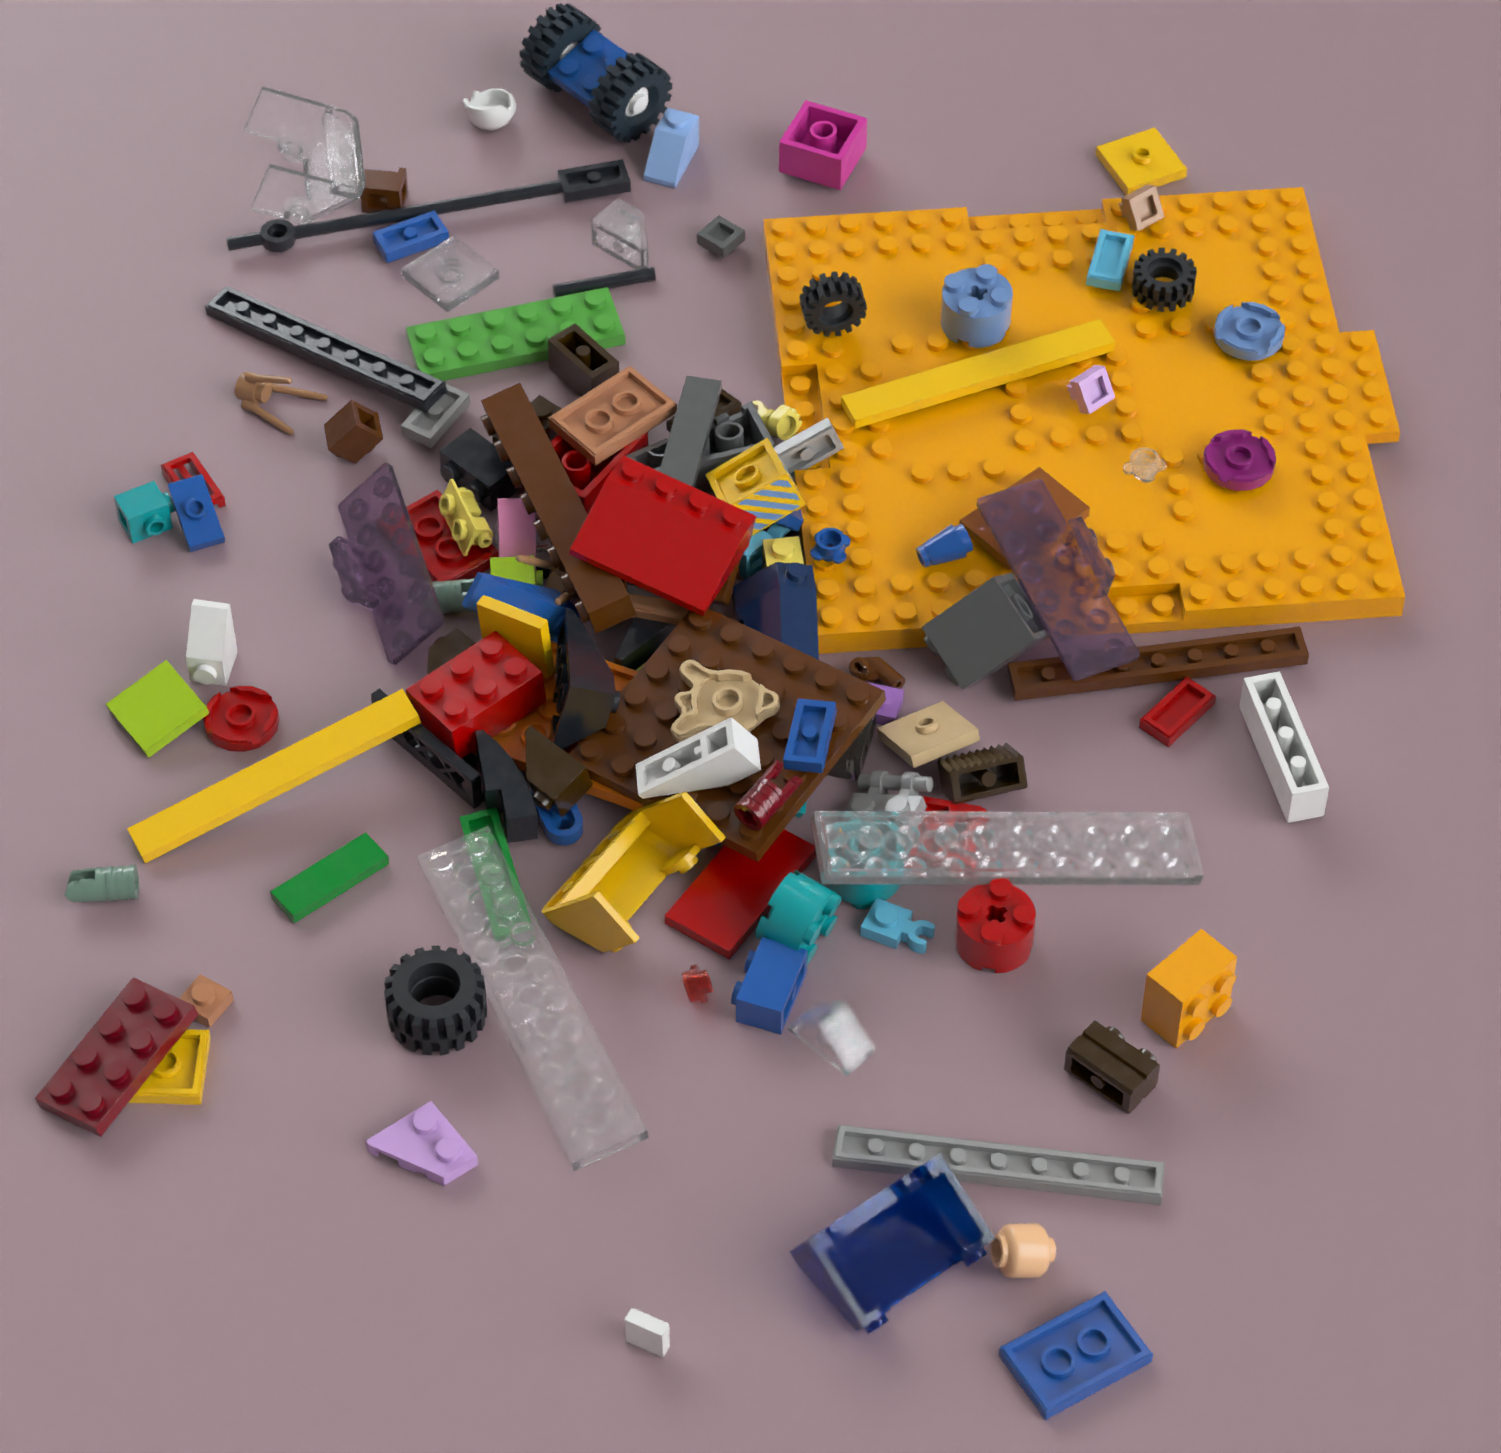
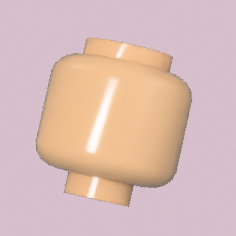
[990,1223,1056,1278]

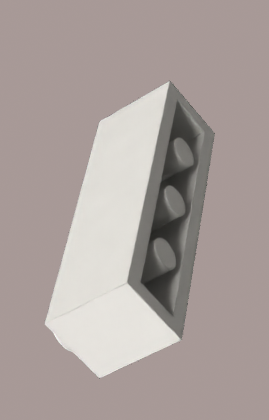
[1239,671,1329,823]

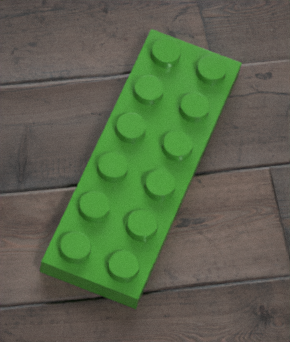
[406,287,626,381]

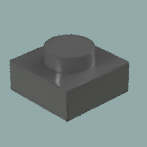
[697,215,745,259]

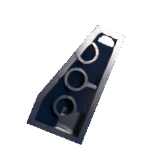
[732,562,819,660]

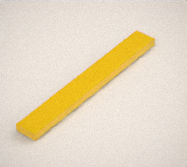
[841,319,1115,429]
[127,688,421,864]

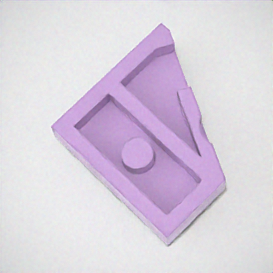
[366,1101,478,1186]

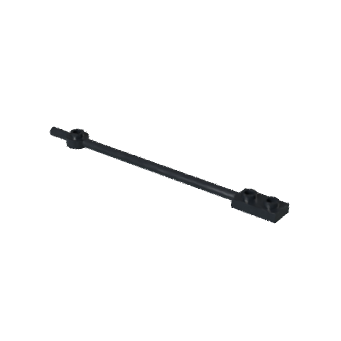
[226,159,631,253]

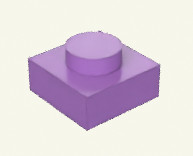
[868,682,904,725]

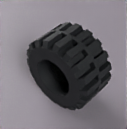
[384,946,487,1056]

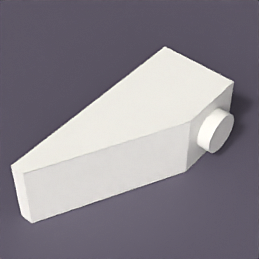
[635,717,761,799]

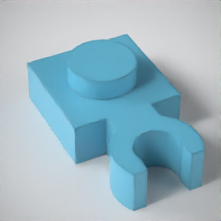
[738,523,791,579]
[860,899,935,954]

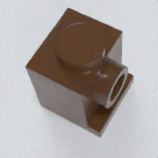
[355,167,408,213]

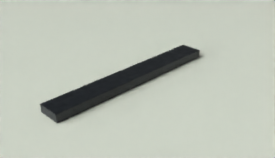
[205,286,447,412]

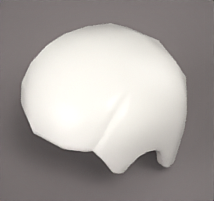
[463,89,516,131]

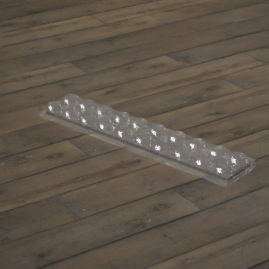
[811,811,1204,885]
[417,826,649,1171]

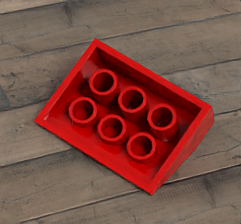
[569,455,757,616]

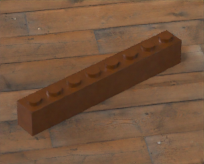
[480,383,636,633]

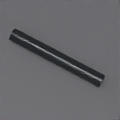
[552,267,656,297]

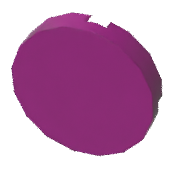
[1203,429,1276,491]

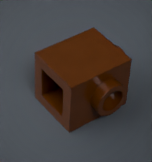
[324,400,383,464]

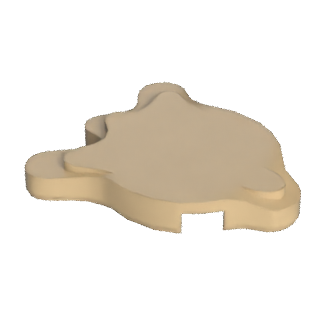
[671,660,780,742]

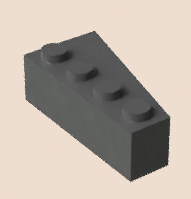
[626,401,775,494]

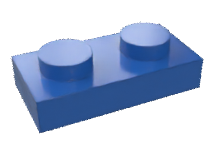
[372,210,449,263]
[783,698,837,773]

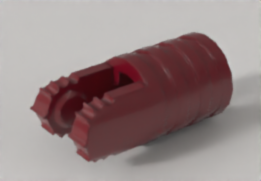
[734,760,803,831]

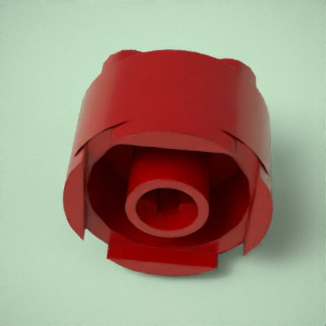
[955,878,1036,973]

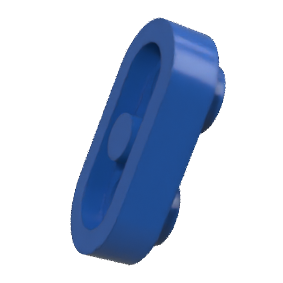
[531,790,583,845]

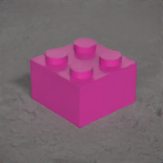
[779,100,867,190]

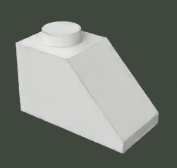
[186,599,238,686]

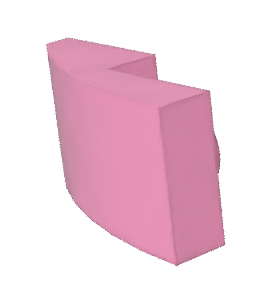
[498,498,536,570]

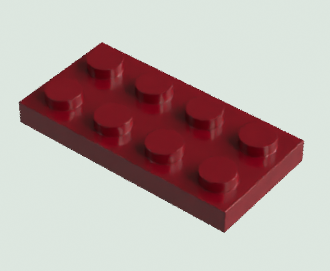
[35,977,199,1137]

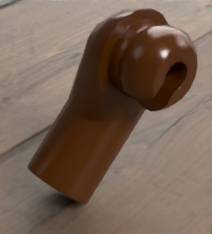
[849,657,905,689]

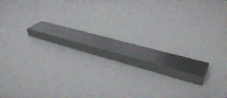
[627,375,722,599]

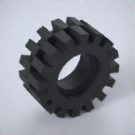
[1132,248,1197,312]
[799,271,867,337]

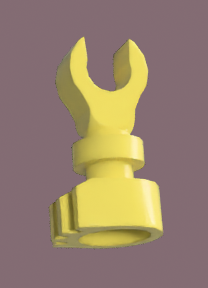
[752,400,803,440]

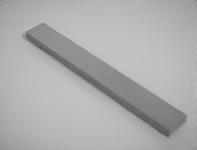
[832,1125,1165,1205]

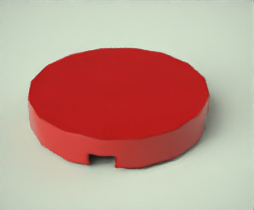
[203,685,280,752]

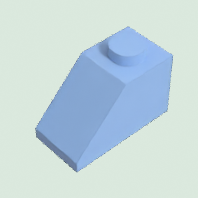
[644,108,699,188]

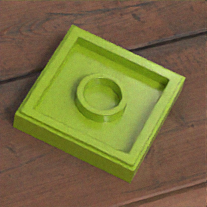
[106,659,210,758]

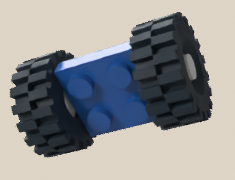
[519,3,672,143]

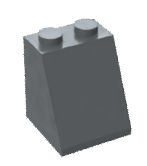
[922,573,1053,690]

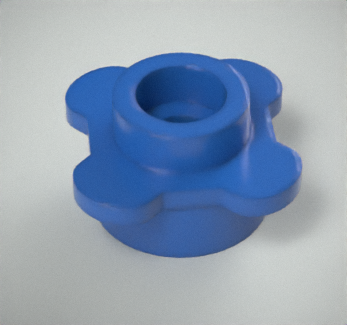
[810,528,850,564]

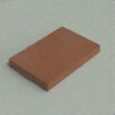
[959,467,1090,570]

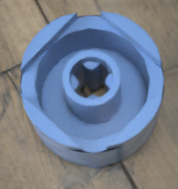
[941,264,1013,348]

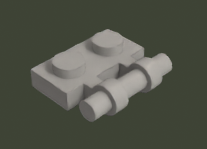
[841,770,933,835]

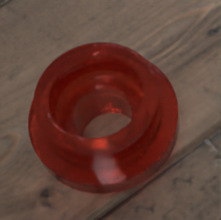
[682,964,713,1004]

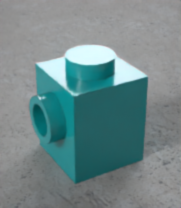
[114,481,175,544]

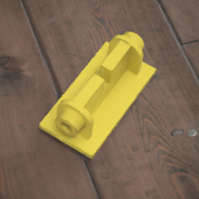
[439,479,493,556]

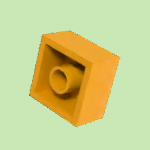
[1141,929,1237,1049]

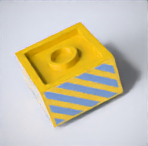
[705,437,806,537]

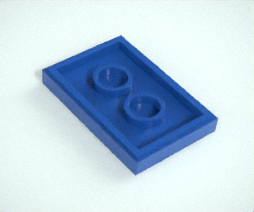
[998,1291,1153,1420]

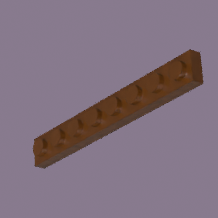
[1007,626,1309,701]

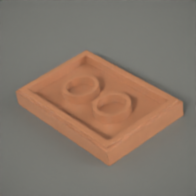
[548,366,677,466]

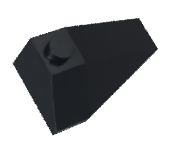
[551,608,620,749]

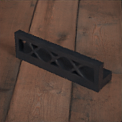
[371,688,484,808]

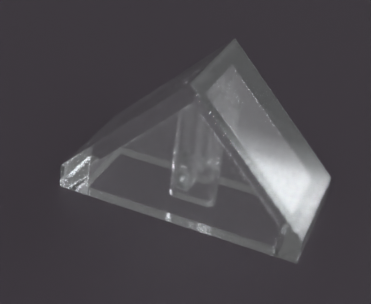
[788,1001,874,1076]

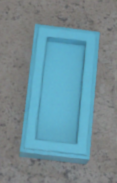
[1086,229,1134,291]

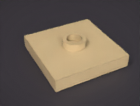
[877,701,980,768]

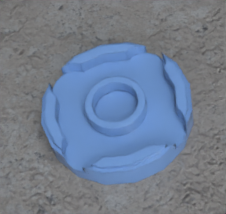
[1214,302,1285,361]

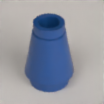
[915,524,973,568]

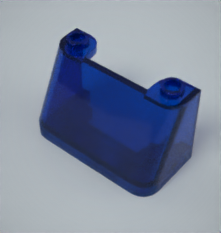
[789,1153,996,1334]

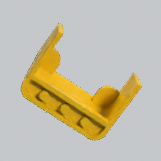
[541,791,726,953]

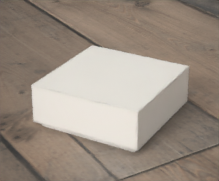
[624,1308,670,1358]

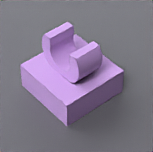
[1067,365,1115,414]

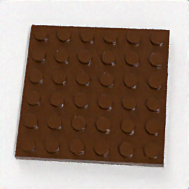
[569,608,886,862]

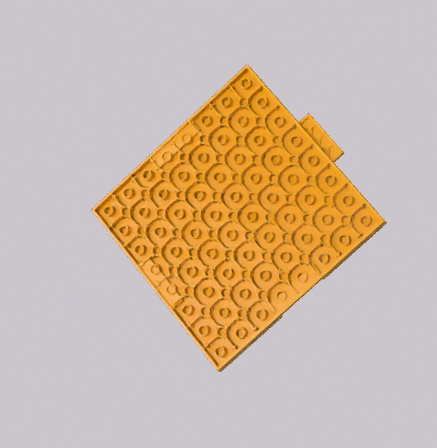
[763,187,1405,654]

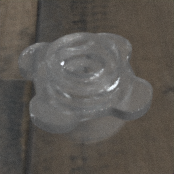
[1123,448,1166,483]

